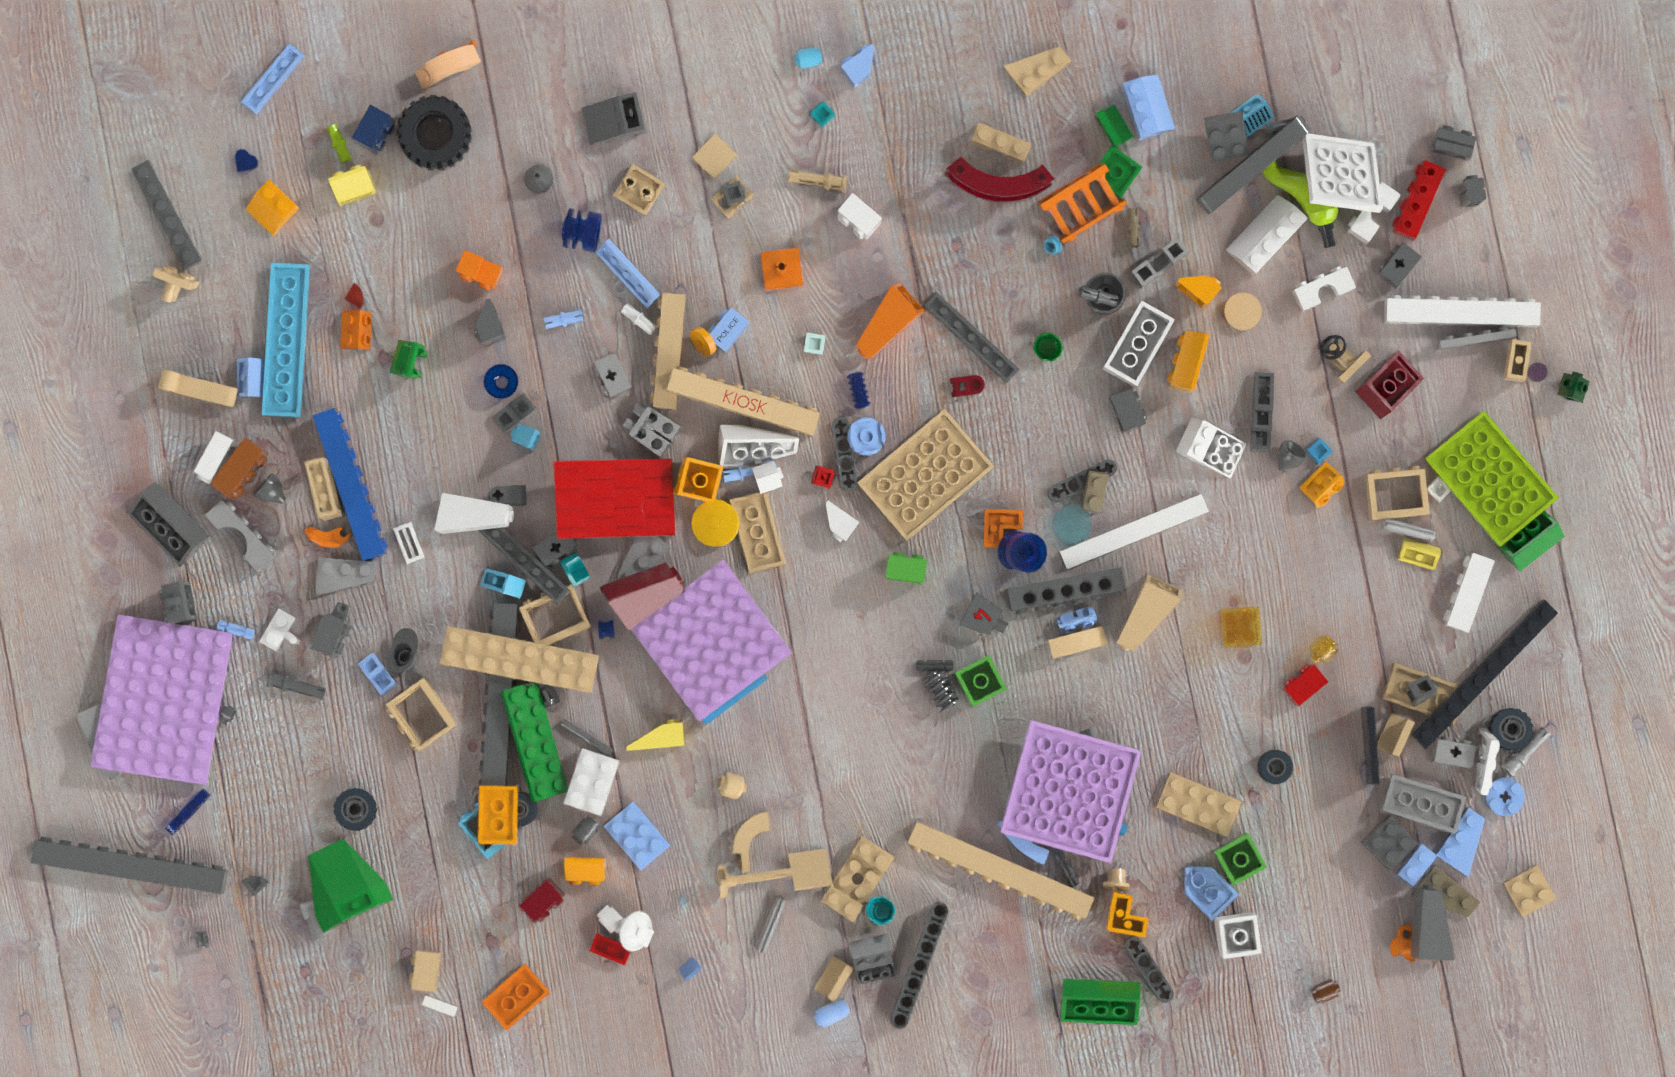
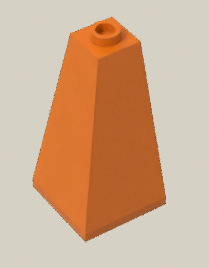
[856,282,926,360]

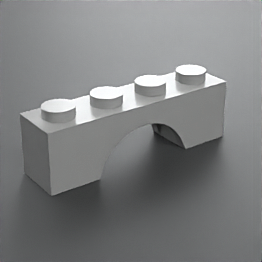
[205,500,276,572]

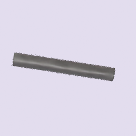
[561,719,613,756]

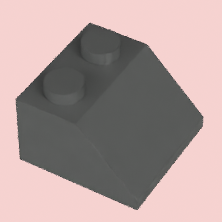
[474,298,506,346]

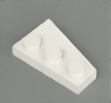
[1475,727,1500,795]

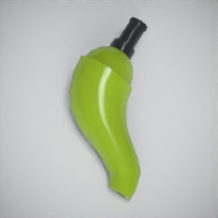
[1262,161,1339,248]

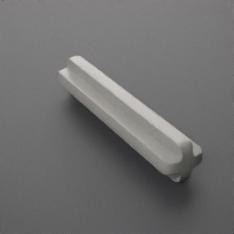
[1382,518,1436,541]
[756,897,786,953]

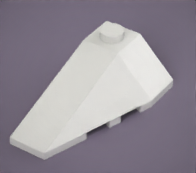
[718,425,799,469]

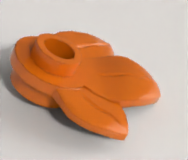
[1390,924,1416,963]

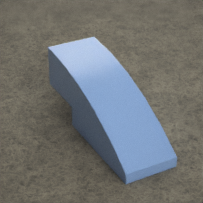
[997,821,1049,865]

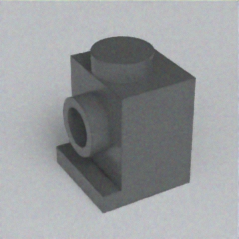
[1405,675,1437,707]

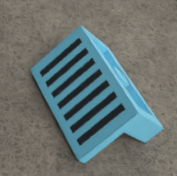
[1231,93,1274,137]

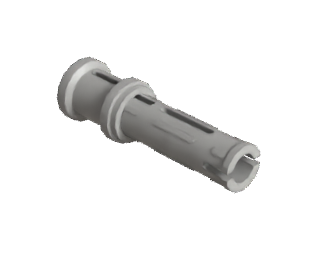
[1501,727,1551,778]

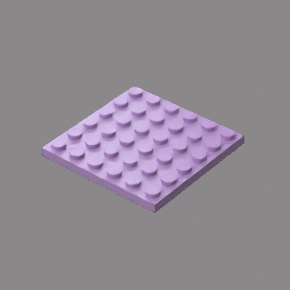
[631,560,792,721]
[1000,720,1141,863]

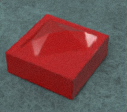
[811,465,835,489]

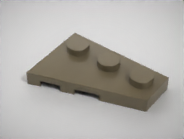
[1411,865,1480,917]

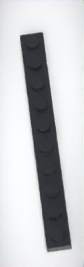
[1411,600,1558,749]

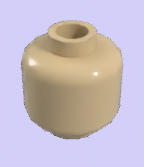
[717,772,747,800]

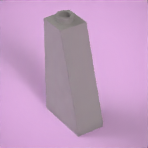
[76,703,120,780]

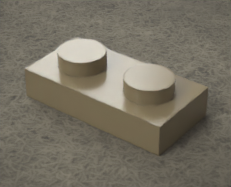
[1081,470,1109,512]

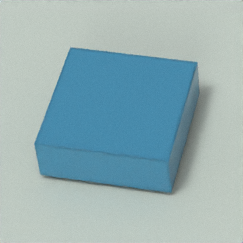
[1305,438,1333,465]

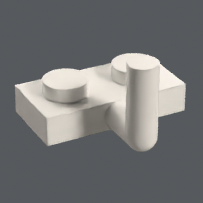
[259,609,300,651]

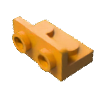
[1299,462,1345,508]

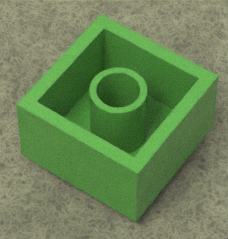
[885,552,927,584]
[954,655,1007,707]
[1213,833,1267,886]

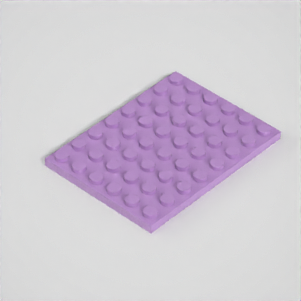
[90,615,233,785]

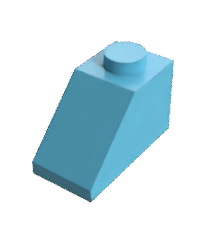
[510,423,541,451]
[480,568,526,598]

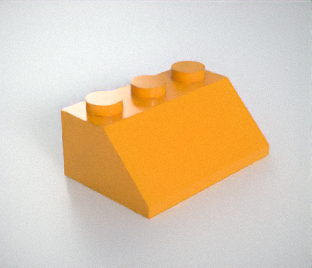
[1167,330,1210,393]

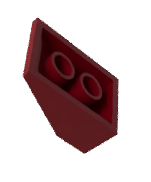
[1355,350,1424,420]

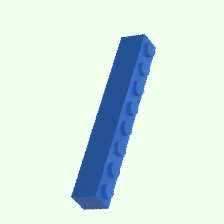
[312,408,388,561]

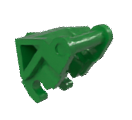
[389,340,428,379]

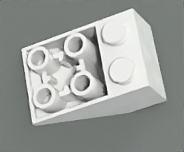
[1176,417,1246,478]

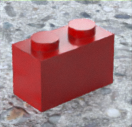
[1282,664,1329,706]

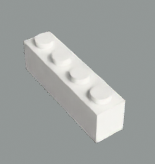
[1443,553,1495,633]

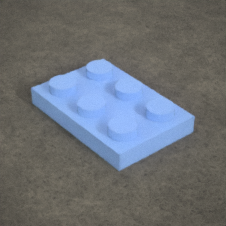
[604,801,670,870]

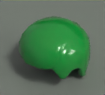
[1033,333,1063,362]

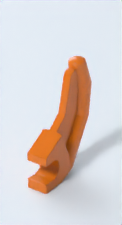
[304,527,352,548]

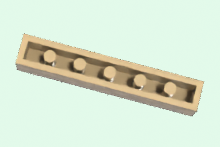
[650,293,686,411]

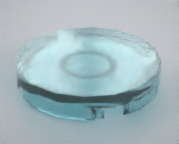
[1053,506,1092,544]

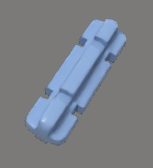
[217,620,255,639]

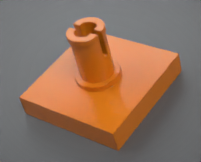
[761,248,803,291]

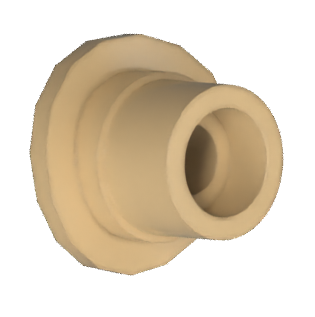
[1103,868,1130,892]

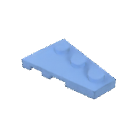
[1436,808,1485,877]

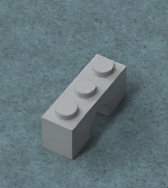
[1130,237,1189,289]

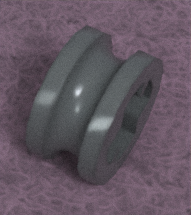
[196,930,209,949]

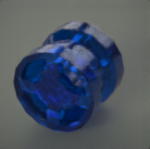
[598,620,615,639]

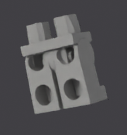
[623,403,682,458]

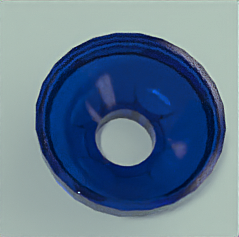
[483,364,519,399]

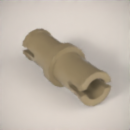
[1126,208,1141,248]

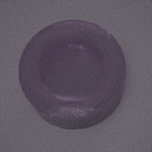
[1527,363,1547,382]

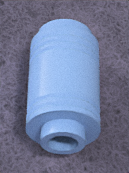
[814,999,850,1028]

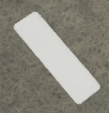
[422,996,457,1017]

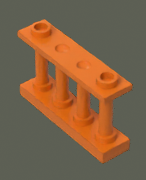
[1036,162,1127,244]

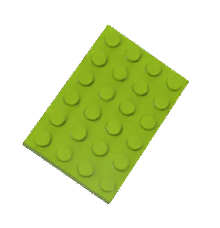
[1425,411,1559,548]

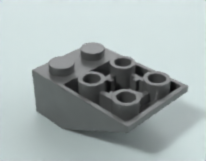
[582,92,646,145]

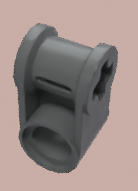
[489,485,526,506]

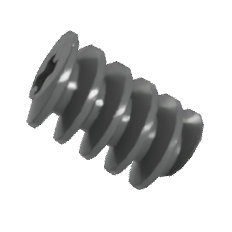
[921,670,959,713]

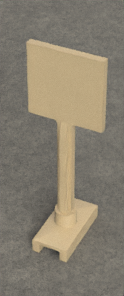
[717,849,832,899]

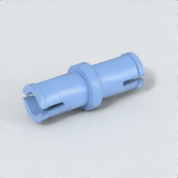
[544,309,584,330]

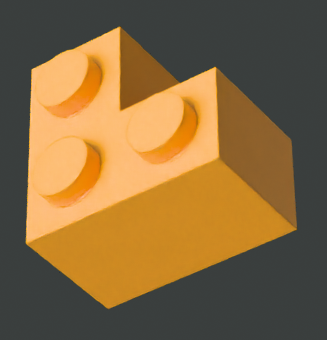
[1106,891,1149,937]

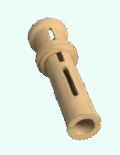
[789,170,847,193]

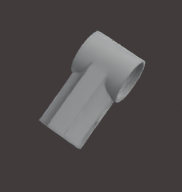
[300,899,329,939]

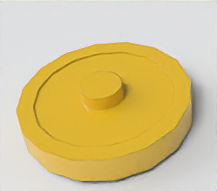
[691,499,740,547]

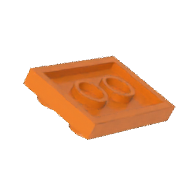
[482,963,550,1031]

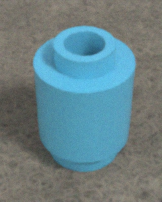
[794,47,823,69]

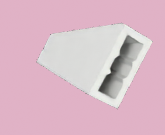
[434,493,514,534]

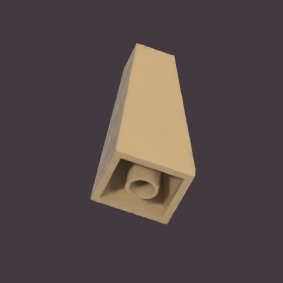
[1117,574,1182,651]

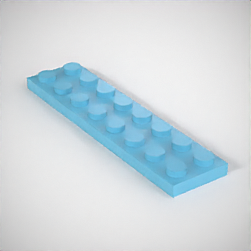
[262,263,310,418]

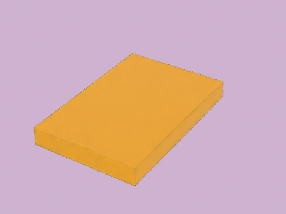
[478,786,518,844]

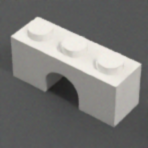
[1347,182,1401,244]
[1292,266,1356,313]

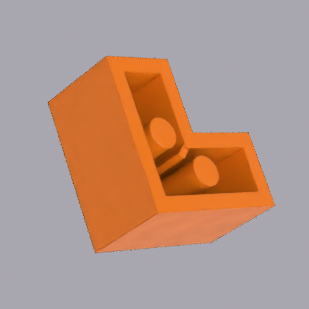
[456,250,503,291]

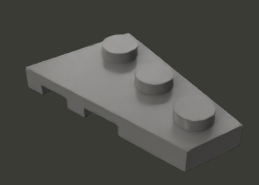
[617,536,670,579]
[315,558,377,596]

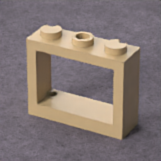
[305,457,343,521]
[1365,466,1430,521]
[519,583,592,646]
[386,678,458,752]

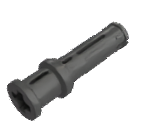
[266,671,326,700]

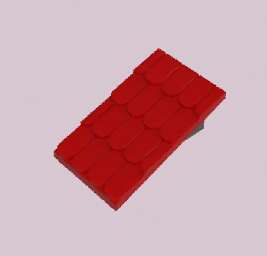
[553,459,676,539]

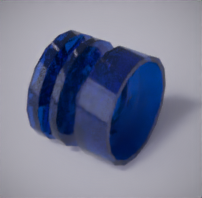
[562,208,602,253]
[997,531,1047,573]

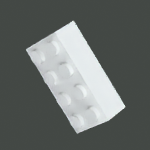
[1103,301,1175,388]

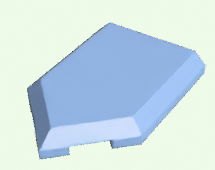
[1185,866,1239,921]

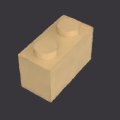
[1503,339,1531,382]
[409,950,441,992]

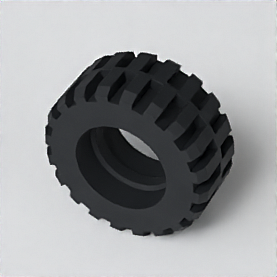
[397,95,472,171]

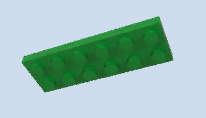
[500,682,568,803]

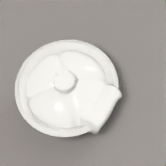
[618,911,654,951]

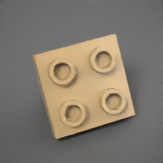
[613,164,666,217]
[152,266,200,303]

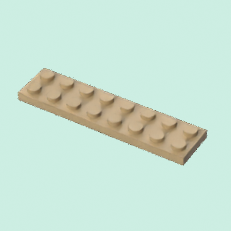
[440,626,599,693]

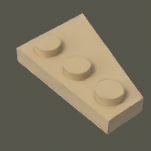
[1003,46,1072,97]

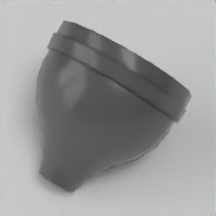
[524,164,553,194]
[1277,440,1307,472]
[254,473,286,504]

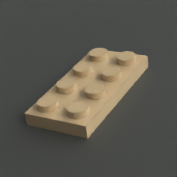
[1156,772,1242,837]

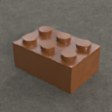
[210,437,269,500]

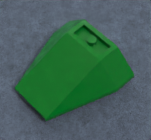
[308,839,394,933]

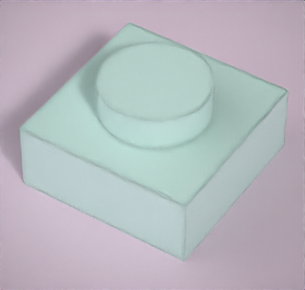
[804,333,826,355]

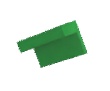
[1095,104,1134,148]

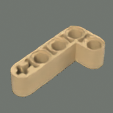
[158,369,238,408]

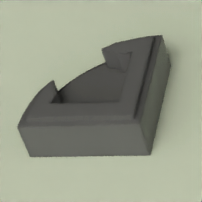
[241,876,269,896]

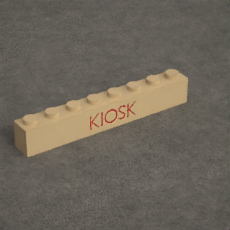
[665,366,820,436]

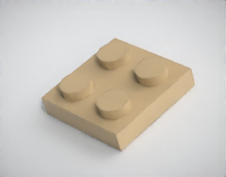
[1503,865,1556,917]

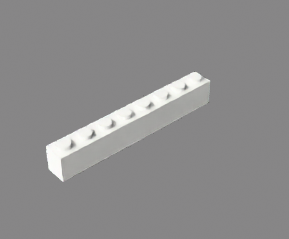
[1384,295,1541,327]

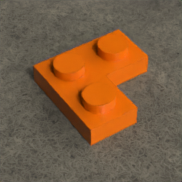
[983,509,1023,548]

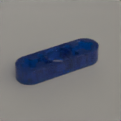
[165,788,211,836]

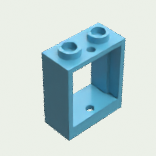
[458,802,519,859]

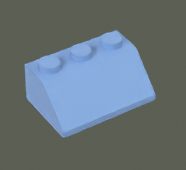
[1122,75,1175,140]

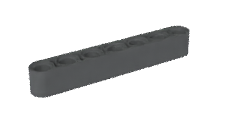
[1196,115,1311,215]
[891,901,949,1029]

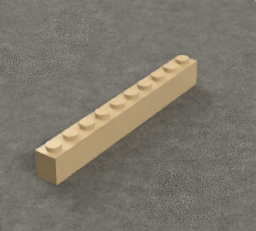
[907,821,1094,921]

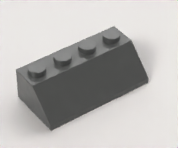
[127,482,209,567]

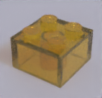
[1219,606,1262,648]

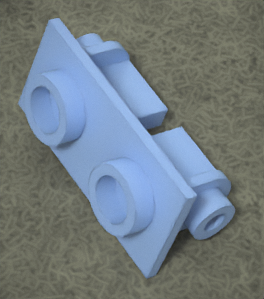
[1056,606,1097,634]

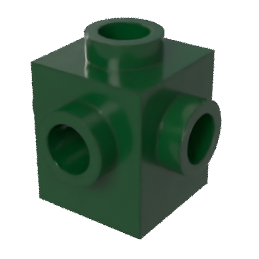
[1557,372,1590,403]

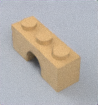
[971,123,1032,165]

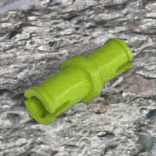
[326,124,352,164]

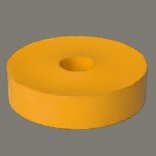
[690,327,716,356]

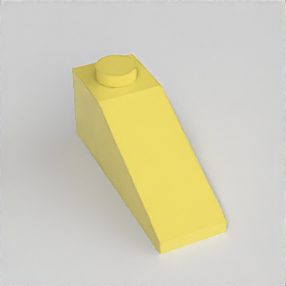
[626,719,685,751]

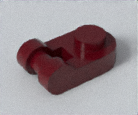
[949,375,985,398]

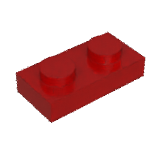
[589,933,631,966]

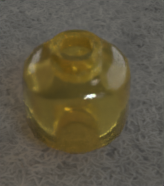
[1309,635,1338,664]

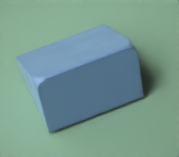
[679,957,702,981]

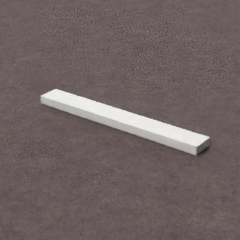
[1060,494,1209,569]

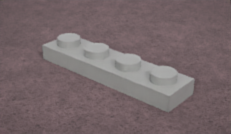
[1437,327,1517,350]

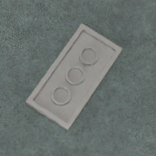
[1381,774,1466,834]

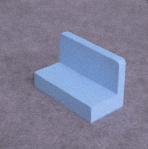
[237,358,265,398]

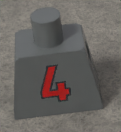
[959,593,1008,635]

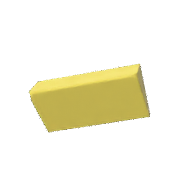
[1398,538,1441,571]

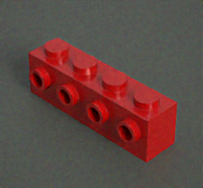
[1391,160,1446,241]

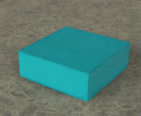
[809,101,836,128]

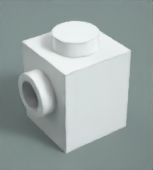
[752,461,784,493]

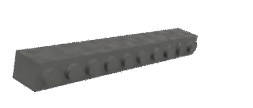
[478,603,519,791]
[30,837,228,894]

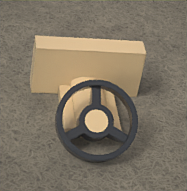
[1320,335,1371,385]

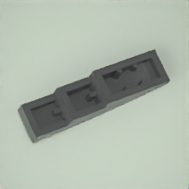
[1251,372,1274,453]

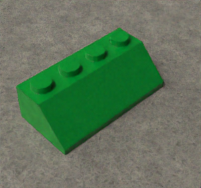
[1060,979,1141,1025]

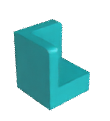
[560,552,590,587]

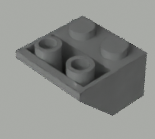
[849,934,896,984]

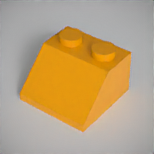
[245,179,300,236]
[1174,275,1222,310]
[674,456,724,503]
[564,857,606,885]

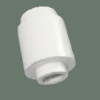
[596,905,624,933]

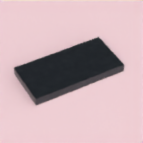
[1361,707,1380,784]

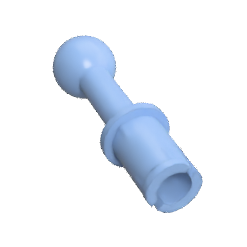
[722,461,777,483]

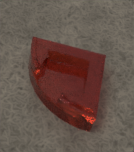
[345,283,364,309]

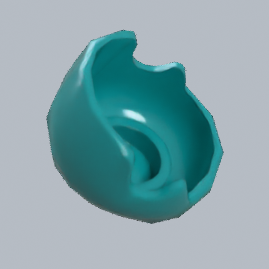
[866,896,896,925]

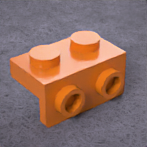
[340,310,372,350]

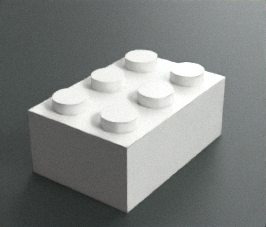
[564,748,620,816]

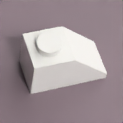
[826,501,859,542]

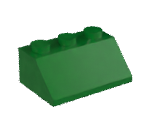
[1491,511,1565,571]

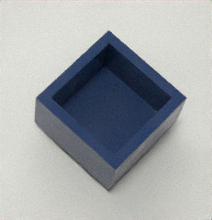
[352,105,395,155]

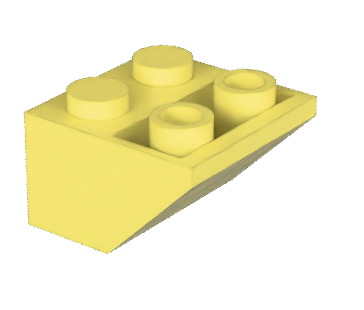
[328,165,377,205]

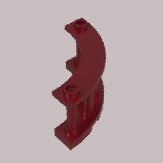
[945,156,1055,203]

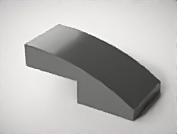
[492,393,536,433]

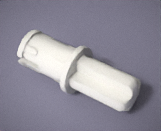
[621,303,656,335]

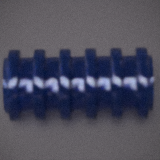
[847,372,871,409]

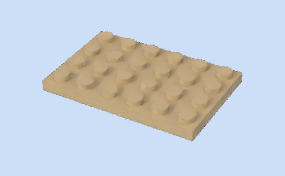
[857,409,994,541]

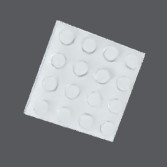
[1302,133,1383,213]

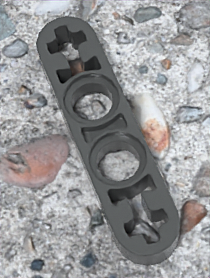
[832,417,857,492]
[1048,459,1117,502]
[1125,936,1174,1003]

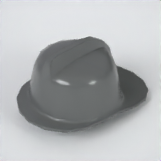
[387,628,419,673]

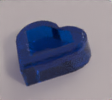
[235,149,259,173]

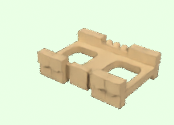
[710,175,754,219]

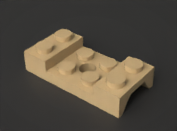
[821,836,895,922]

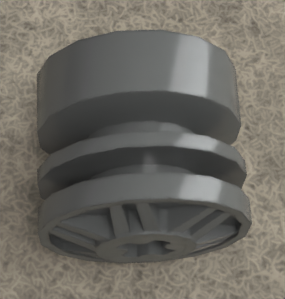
[1086,273,1126,315]

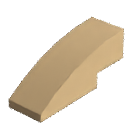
[1047,626,1107,659]

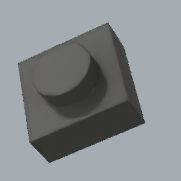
[722,181,746,206]

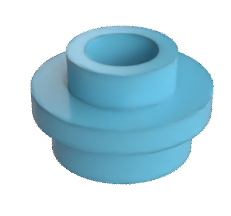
[1044,236,1062,255]

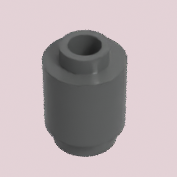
[572,816,600,845]

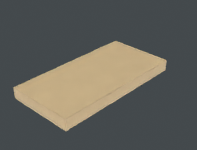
[729,492,786,574]
[1382,663,1459,724]

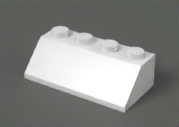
[1226,195,1308,276]

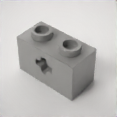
[593,353,632,398]
[1431,736,1476,769]

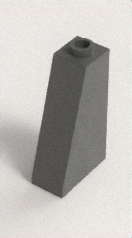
[1410,884,1454,960]

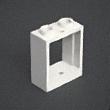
[194,431,239,484]

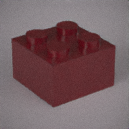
[519,878,565,923]

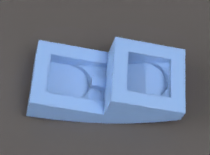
[358,653,398,696]

